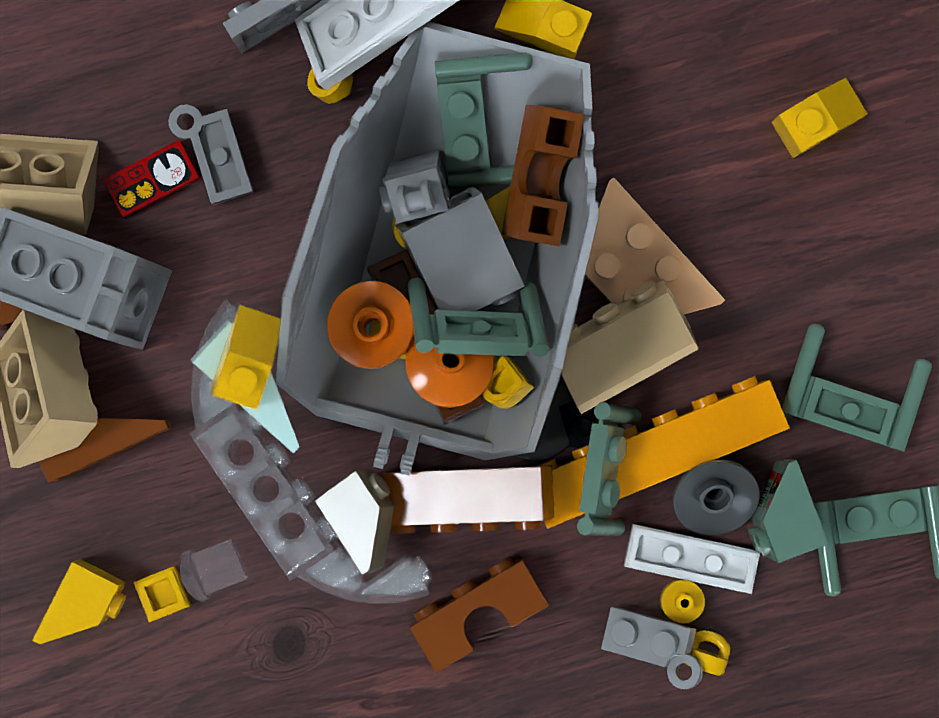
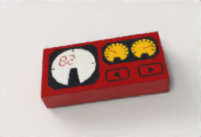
[103,140,201,219]

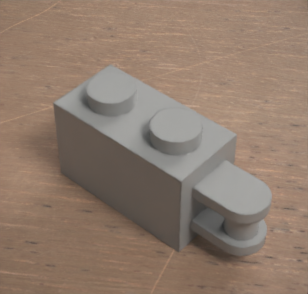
[379,150,451,224]

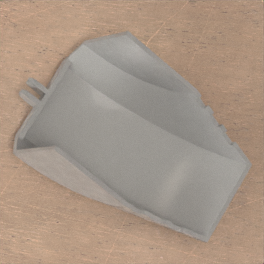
[275,21,599,476]

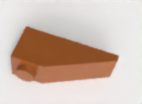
[38,418,174,483]

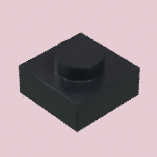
[559,400,606,448]

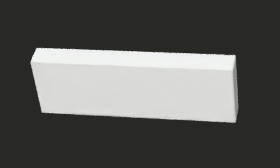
[623,524,760,594]

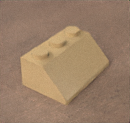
[0,134,99,235]
[561,279,699,414]
[0,309,98,468]

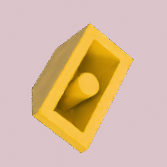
[494,0,592,59]
[771,78,868,159]
[210,304,281,410]
[32,559,127,644]

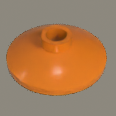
[327,281,414,369]
[405,337,494,408]

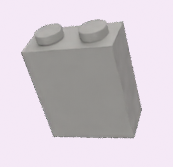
[395,186,525,311]

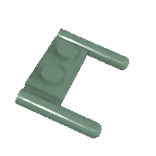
[435,52,532,189]
[408,278,549,357]
[782,323,932,452]
[577,402,642,536]
[813,485,939,597]

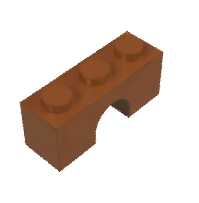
[501,105,585,247]
[409,556,549,673]

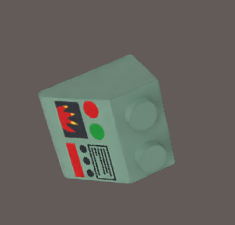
[748,458,829,563]

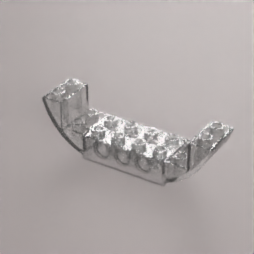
[189,299,433,604]

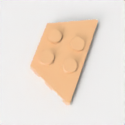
[585,178,725,315]

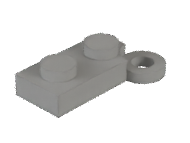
[168,104,254,205]
[601,607,703,689]

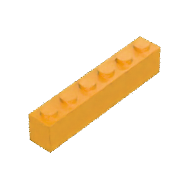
[537,376,790,529]

